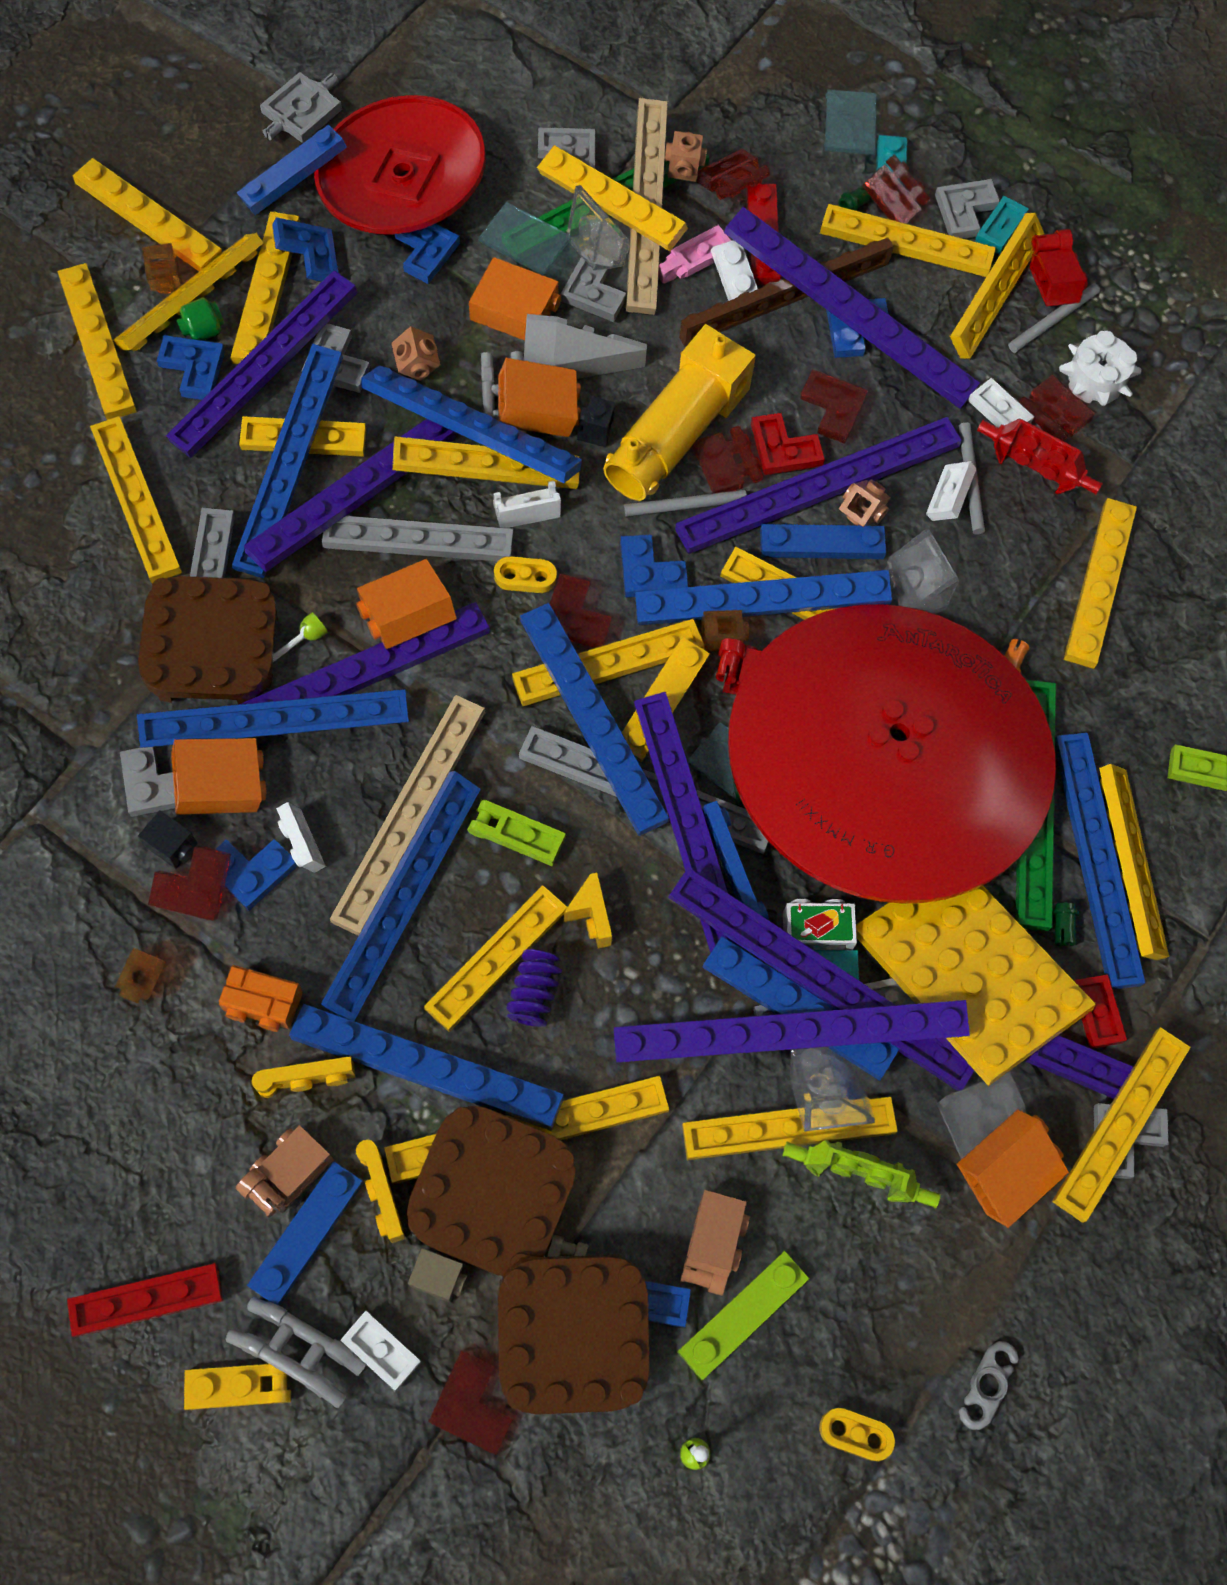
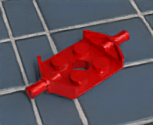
[977,418,1103,495]

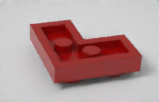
[751,413,825,475]
[1073,974,1127,1049]

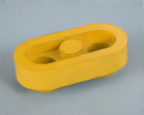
[494,557,557,593]
[819,1408,895,1461]

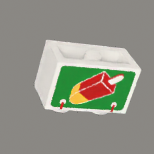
[783,899,857,950]

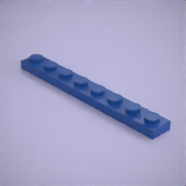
[232,344,343,579]
[361,366,582,483]
[635,570,892,626]
[520,603,669,836]
[137,689,409,748]
[1055,733,1145,989]
[321,771,481,1021]
[289,1004,564,1131]

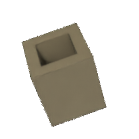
[408,1248,468,1303]

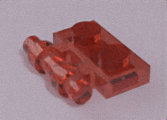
[696,149,770,200]
[862,154,930,224]
[1018,375,1095,441]
[693,426,763,493]

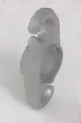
[959,1341,1019,1430]

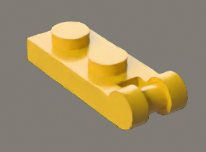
[252,1056,356,1098]
[356,1140,406,1243]
[184,1364,291,1410]

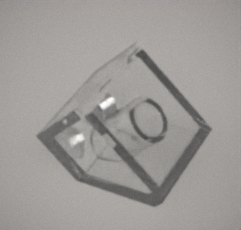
[566,185,630,271]
[885,529,959,614]
[790,1047,875,1131]
[937,1072,1026,1159]

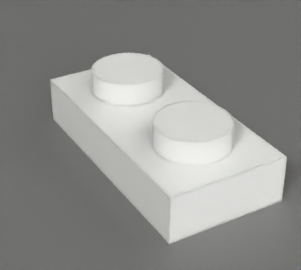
[711,240,758,301]
[968,378,1034,428]
[926,461,976,521]
[276,802,326,873]
[341,1311,422,1391]

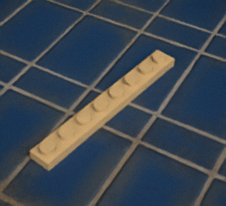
[625,98,668,315]
[330,695,485,936]

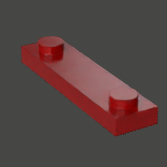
[747,183,781,285]
[67,1263,224,1338]

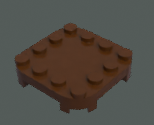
[138,576,278,705]
[407,1106,576,1276]
[497,1253,649,1415]

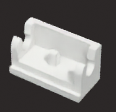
[493,481,561,528]

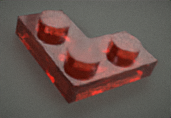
[800,369,868,444]
[550,573,612,648]
[148,846,231,921]
[428,1350,512,1455]

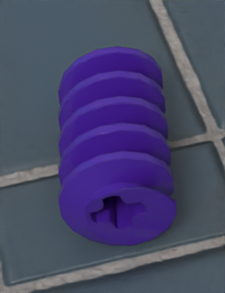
[507,949,562,1027]

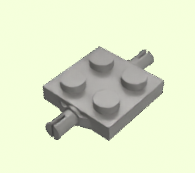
[260,72,342,143]

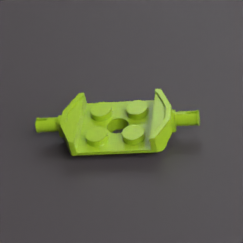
[782,1140,941,1208]

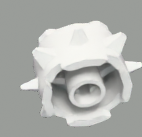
[1059,331,1141,406]

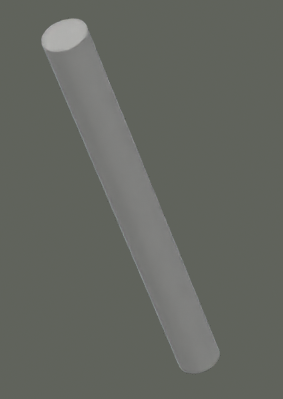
[1008,283,1100,353]
[958,422,985,534]
[624,490,746,517]

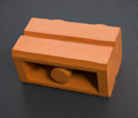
[219,965,303,1032]

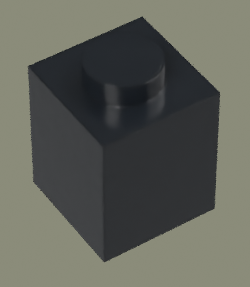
[138,810,198,869]

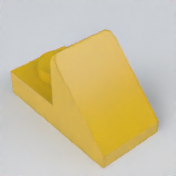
[564,873,612,948]

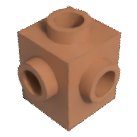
[664,131,707,182]
[391,326,440,381]
[839,480,891,527]

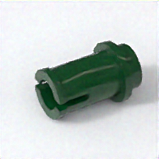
[838,183,876,211]
[1052,903,1079,946]

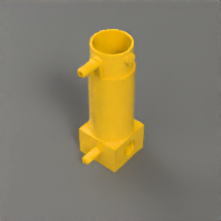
[603,324,756,501]

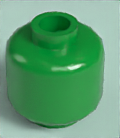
[176,297,224,341]

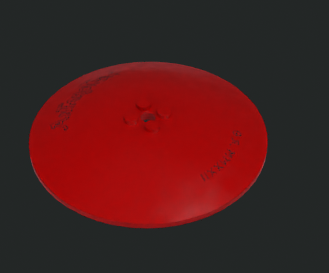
[728,604,1056,904]

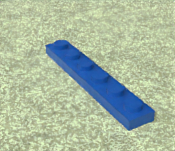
[703,937,899,1081]

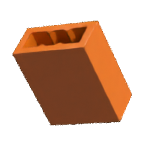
[469,257,561,341]
[498,358,581,437]
[356,559,457,649]
[171,738,266,815]
[957,1109,1069,1228]

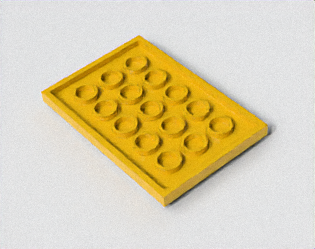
[856,886,1096,1086]

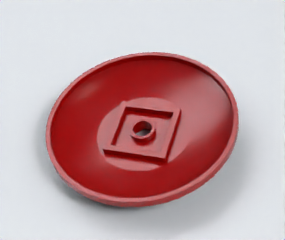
[314,95,486,234]

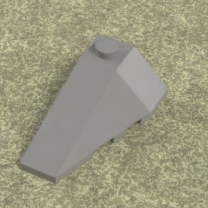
[524,314,647,379]

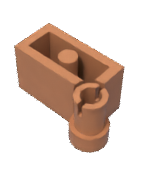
[236,1125,334,1218]
[680,1190,750,1296]

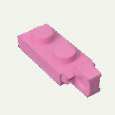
[658,225,731,284]

